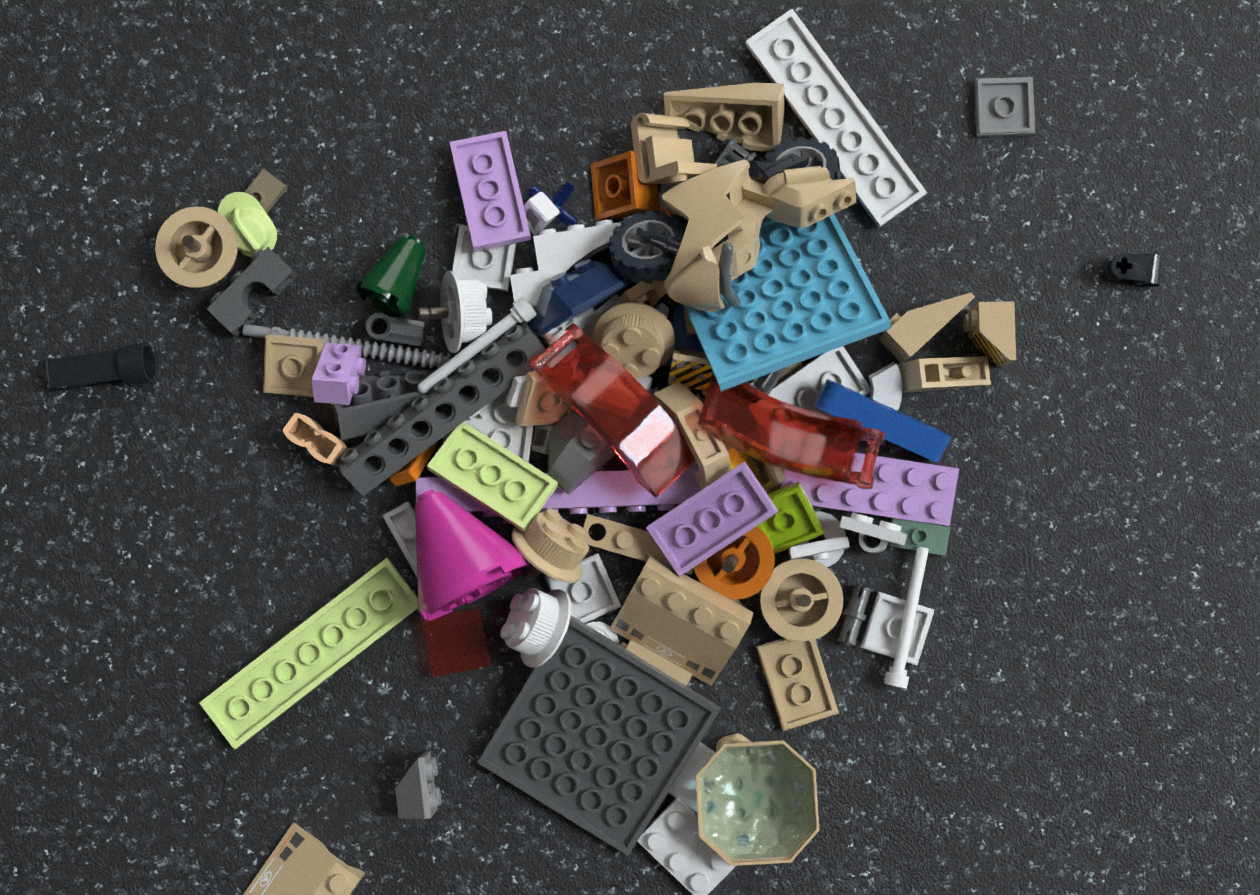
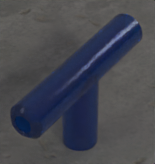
[528,182,578,227]

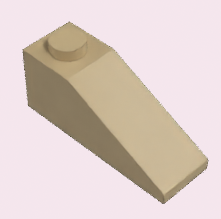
[897,356,991,393]

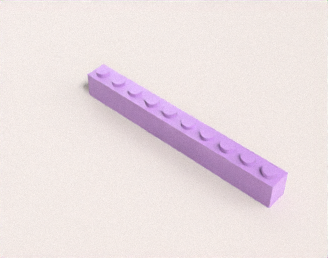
[416,468,702,517]

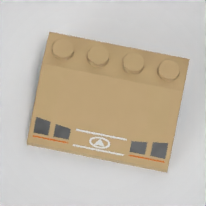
[610,555,753,686]
[243,823,365,895]

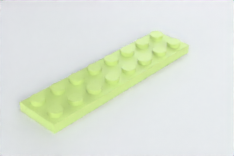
[200,558,419,750]

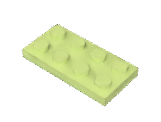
[427,422,558,532]

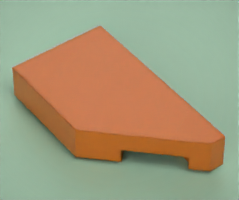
[390,442,438,486]

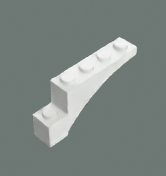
[510,216,633,310]

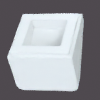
[524,192,560,236]

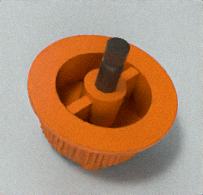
[693,526,775,600]

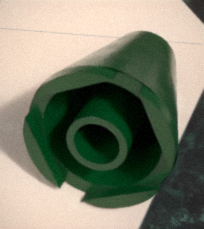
[354,235,426,318]

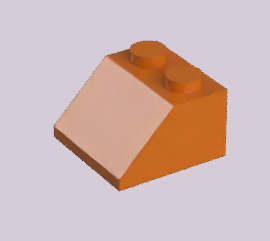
[590,151,660,221]

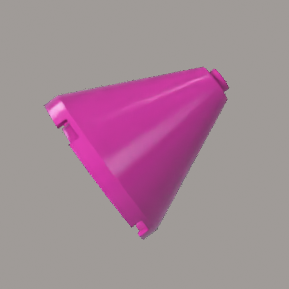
[415,489,531,622]

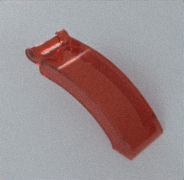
[529,323,696,498]
[698,374,885,490]

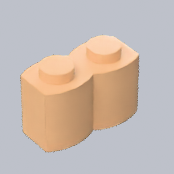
[283,413,348,466]

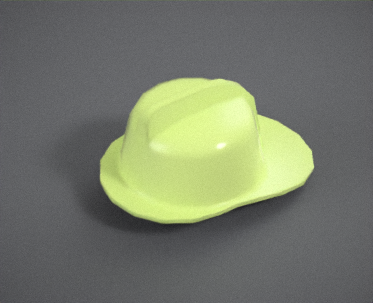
[218,192,277,257]

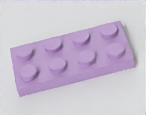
[450,131,531,252]
[646,461,778,577]

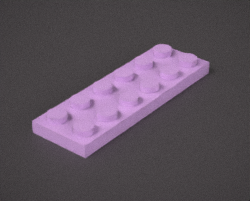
[779,442,959,526]

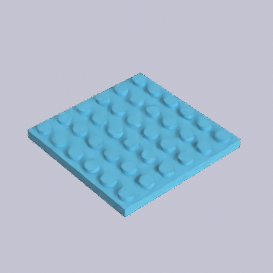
[684,214,891,391]

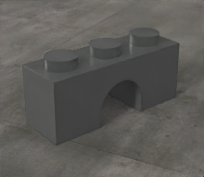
[207,247,298,337]

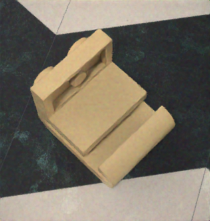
[631,113,717,185]

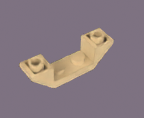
[653,382,731,489]

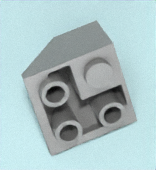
[395,751,441,819]

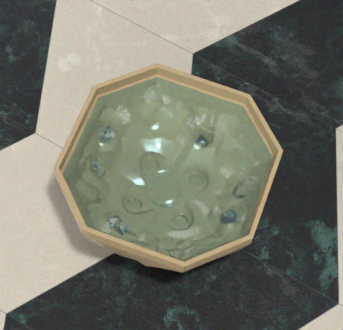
[695,740,819,866]

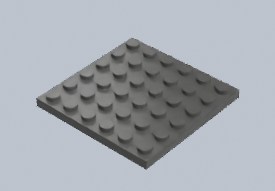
[477,616,721,856]

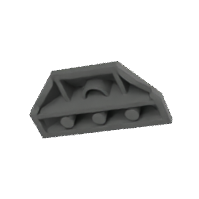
[548,403,653,495]

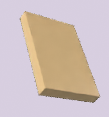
[756,638,839,731]

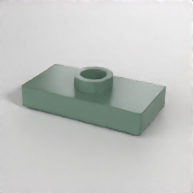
[887,518,951,556]

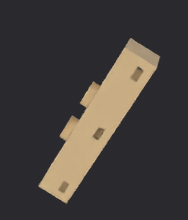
[583,514,694,575]

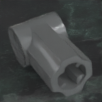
[366,313,425,347]

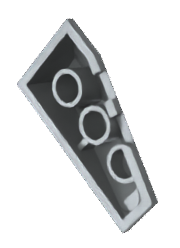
[330,370,436,440]

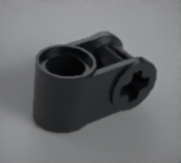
[1102,253,1162,287]

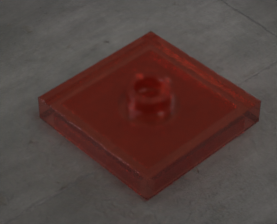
[422,608,491,677]

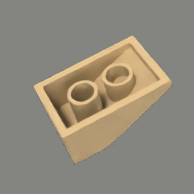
[878,293,975,363]

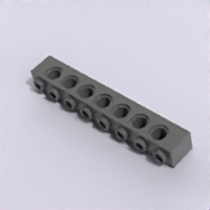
[338,321,549,496]

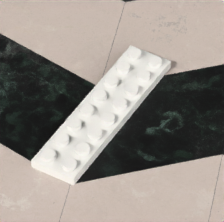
[745,9,927,228]

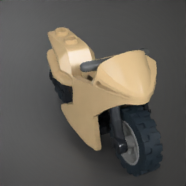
[609,137,856,312]

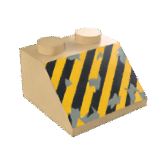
[963,301,1016,367]
[668,347,727,397]

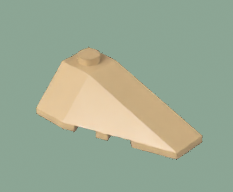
[664,83,784,152]

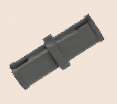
[837,584,872,646]

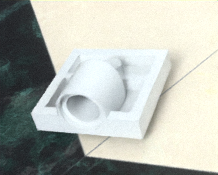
[839,512,907,553]

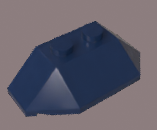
[530,259,635,335]

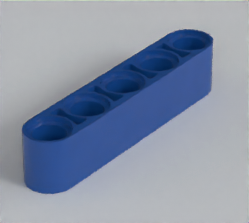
[814,379,951,463]

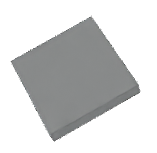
[974,77,1035,137]

